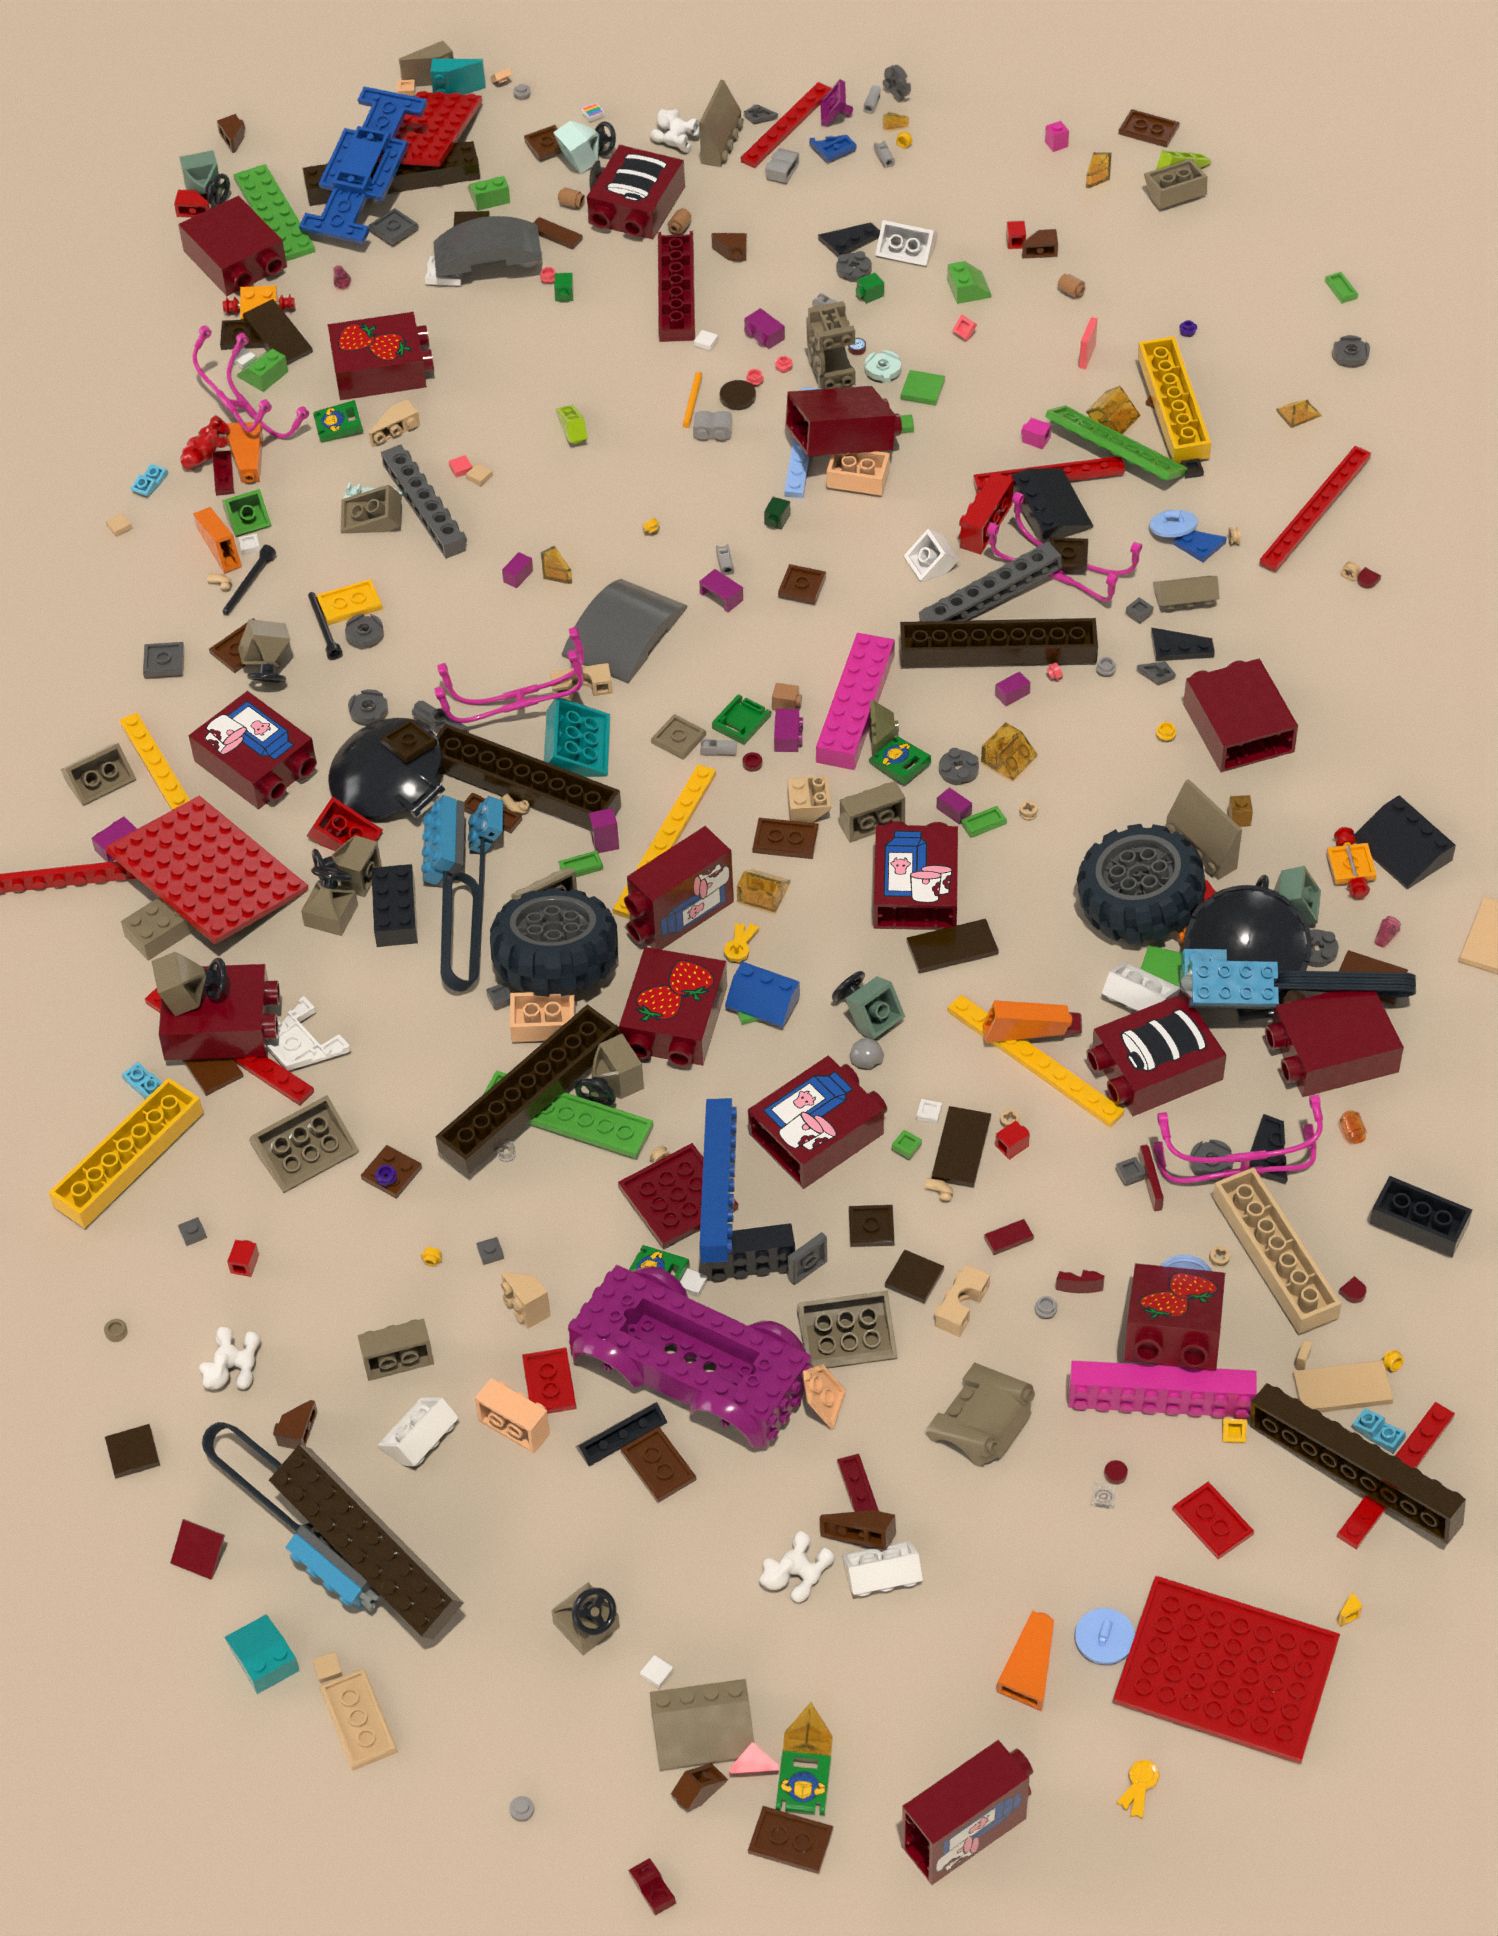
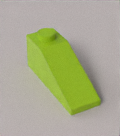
[1156,150,1211,169]
[555,405,588,444]

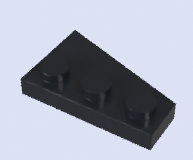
[818,222,880,257]
[1151,627,1215,661]
[1249,1114,1288,1185]

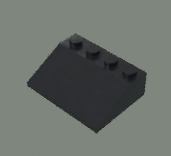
[1011,468,1093,544]
[1353,795,1456,890]

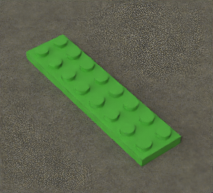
[233,164,315,262]
[1045,405,1188,481]
[484,1070,654,1159]

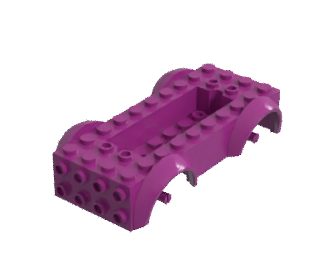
[568,1264,813,1448]

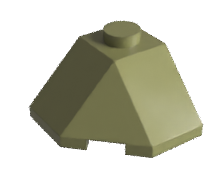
[870,700,899,756]

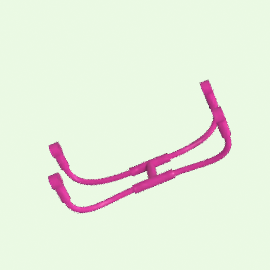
[192,325,309,438]
[987,492,1143,602]
[435,627,584,723]
[1153,1095,1324,1183]

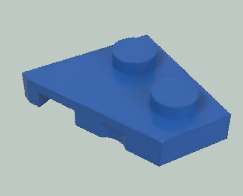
[809,135,856,162]
[1173,531,1227,563]

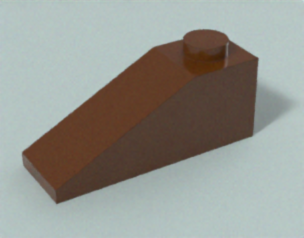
[819,1510,896,1550]

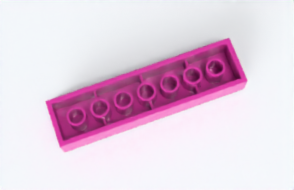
[816,632,895,770]
[1069,1360,1257,1419]

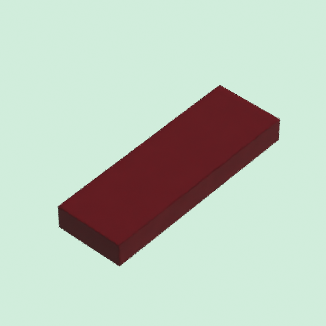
[212,450,235,496]
[1139,1144,1164,1211]
[837,1453,879,1512]

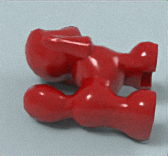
[180,415,230,470]

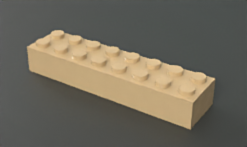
[1213,1167,1341,1334]

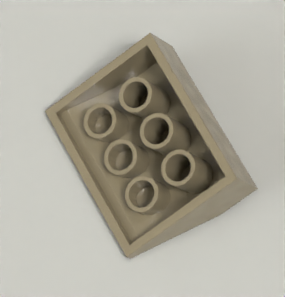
[699,79,744,167]
[1166,779,1242,880]
[249,1095,359,1193]
[797,1290,898,1368]
[650,1679,755,1771]

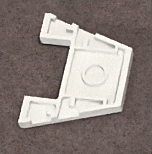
[267,996,351,1071]

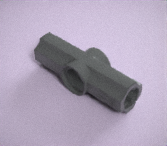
[412,700,469,734]

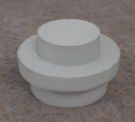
[513,84,531,100]
[1096,657,1116,675]
[1035,1296,1058,1318]
[509,1796,534,1821]

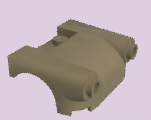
[926,1362,1035,1466]

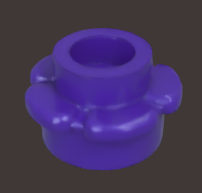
[1179,320,1197,337]
[375,1165,397,1186]

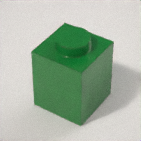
[856,272,884,304]
[554,273,574,301]

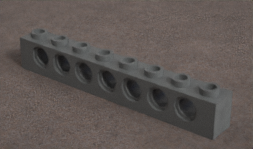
[381,444,467,559]
[919,542,1062,621]

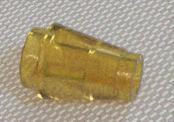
[883,112,909,130]

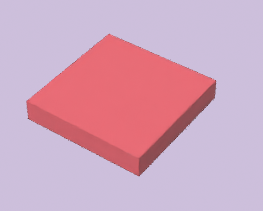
[1079,317,1098,369]

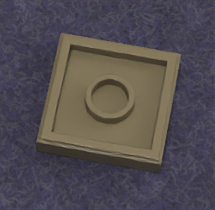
[651,714,706,760]

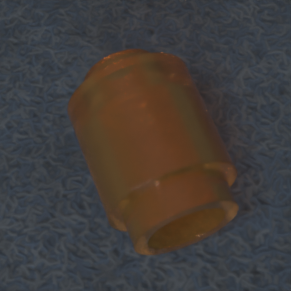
[1339,1110,1367,1144]

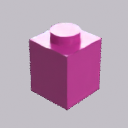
[1045,121,1069,152]
[1021,418,1051,449]

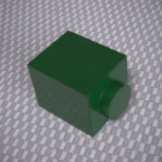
[764,497,791,530]

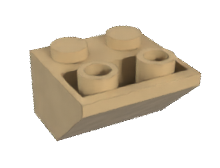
[788,775,831,823]
[500,1271,551,1329]

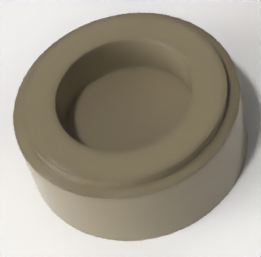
[104,1319,128,1342]

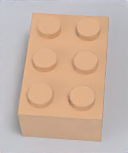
[827,451,890,496]
[510,992,575,1042]
[475,1378,550,1454]

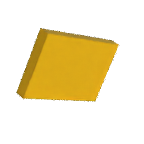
[316,579,383,625]

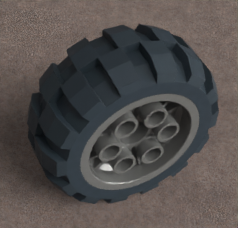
[1077,824,1206,944]
[490,888,618,997]

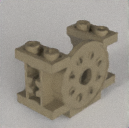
[806,301,856,389]

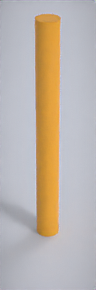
[682,372,702,428]

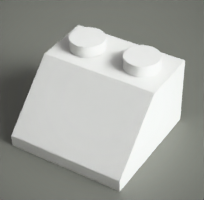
[904,528,960,582]

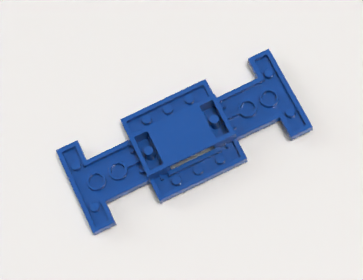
[299,86,428,245]

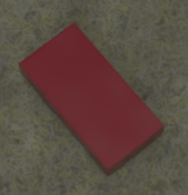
[984,1219,1034,1255]

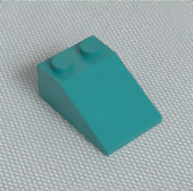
[430,59,486,95]
[224,1614,300,1694]

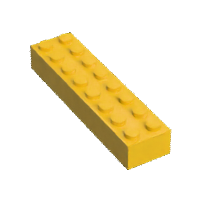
[1138,336,1211,463]
[48,1078,203,1229]

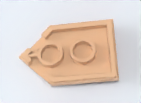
[802,1365,846,1429]

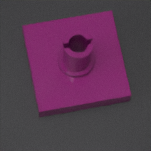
[821,79,853,127]

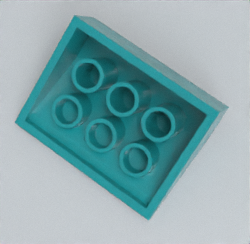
[544,698,610,777]

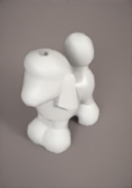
[650,109,700,153]
[198,1327,260,1390]
[759,1531,835,1602]

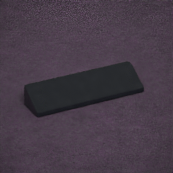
[575,1402,667,1466]

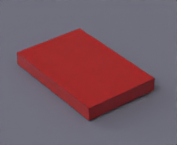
[522,1347,577,1414]
[1172,1481,1254,1560]

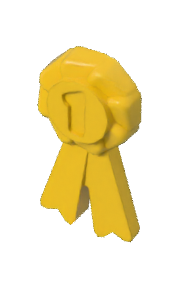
[724,923,759,963]
[1117,1759,1160,1819]

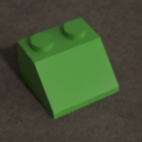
[467,176,510,211]
[947,261,992,304]
[237,349,288,392]
[222,489,271,536]

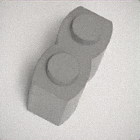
[765,148,799,183]
[693,411,733,440]

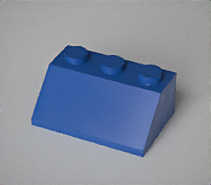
[725,961,800,1028]

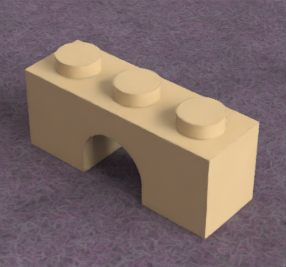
[550,663,613,700]
[934,1264,990,1337]

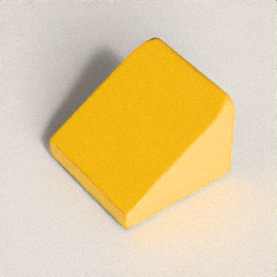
[1223,1418,1247,1443]
[1338,1593,1363,1626]

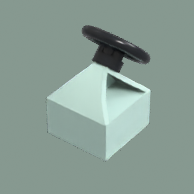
[553,121,616,174]

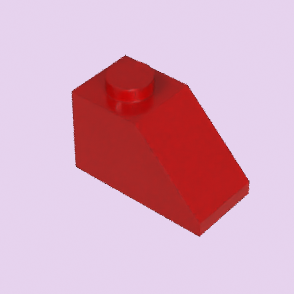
[174,190,210,218]

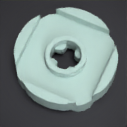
[865,350,901,383]

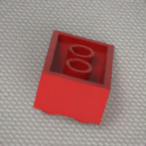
[306,796,383,851]

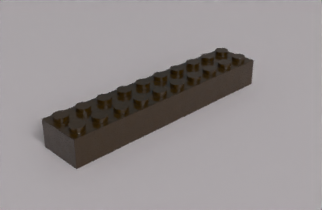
[302,141,481,206]
[900,618,1098,667]
[436,724,621,830]
[435,1004,619,1175]
[1251,1383,1466,1544]
[269,1445,464,1639]

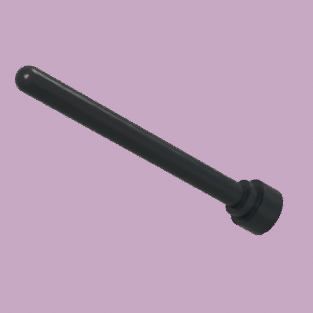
[222,545,276,615]
[308,592,342,660]

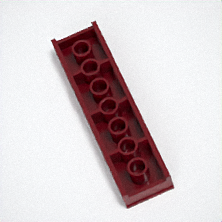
[658,231,695,342]

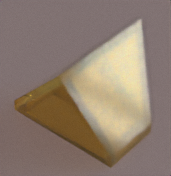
[1086,152,1112,188]
[1276,399,1322,428]
[541,545,572,584]
[782,1702,833,1756]

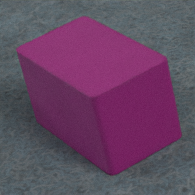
[502,552,533,588]
[995,671,1031,706]
[936,787,972,825]

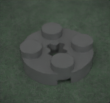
[883,65,911,100]
[836,251,872,282]
[1333,335,1370,366]
[345,614,384,650]
[348,689,388,724]
[939,748,979,785]
[1308,929,1339,967]
[1190,1139,1234,1182]

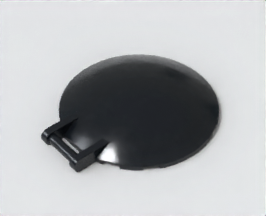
[328,718,445,819]
[1184,885,1312,1024]

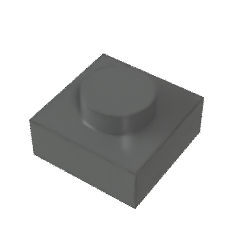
[1126,597,1154,622]
[486,982,511,1009]
[1116,1157,1146,1185]
[178,1217,207,1246]
[476,1237,504,1265]

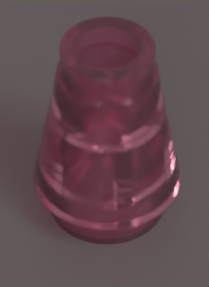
[333,265,351,289]
[1374,916,1401,948]

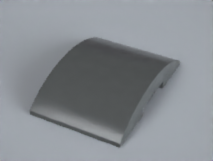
[433,216,542,277]
[562,579,687,684]

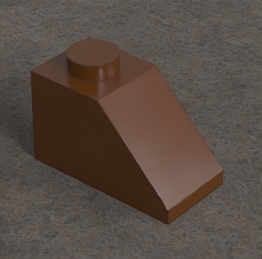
[217,114,245,153]
[1022,229,1058,259]
[711,233,747,261]
[273,1400,318,1449]
[671,1763,728,1810]

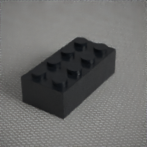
[371,864,418,947]
[1370,1176,1473,1257]
[705,1223,795,1281]

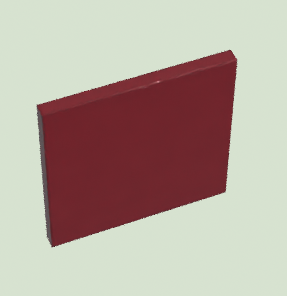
[170,1519,225,1579]

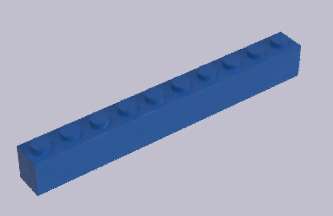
[700,1098,737,1263]

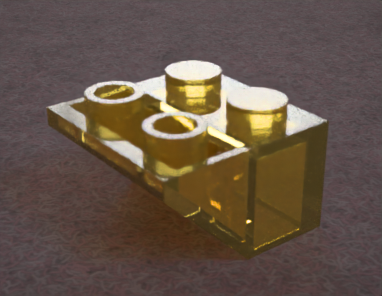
[1086,386,1141,434]
[981,722,1037,780]
[737,869,790,913]

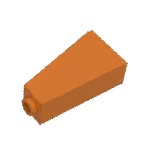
[226,422,263,483]
[193,507,242,573]
[983,1000,1072,1042]
[997,1610,1054,1711]

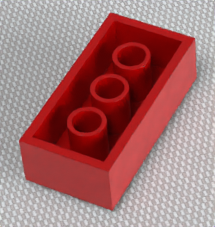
[959,472,1014,555]

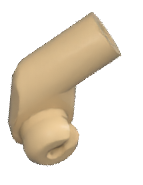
[207,573,232,590]
[501,794,530,814]
[925,1178,953,1201]

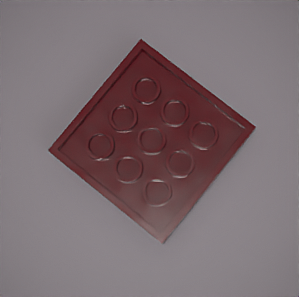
[618,1143,738,1248]

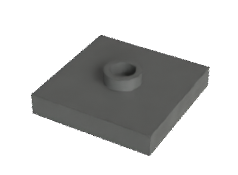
[369,208,419,246]
[143,642,184,677]
[788,1232,827,1285]

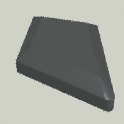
[744,104,778,123]
[1137,661,1176,684]

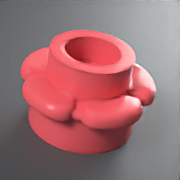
[540,267,556,283]
[775,356,793,373]
[746,369,764,386]
[1046,662,1063,681]

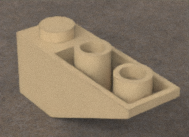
[369,399,420,447]

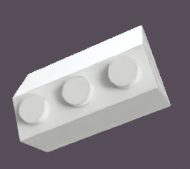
[875,220,938,266]
[1102,962,1180,1011]
[377,1398,459,1466]
[842,1540,923,1596]

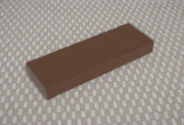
[533,217,583,250]
[464,792,522,833]

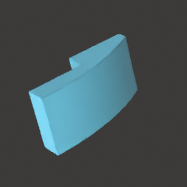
[131,464,168,496]
[122,1062,162,1099]
[1352,1408,1406,1453]

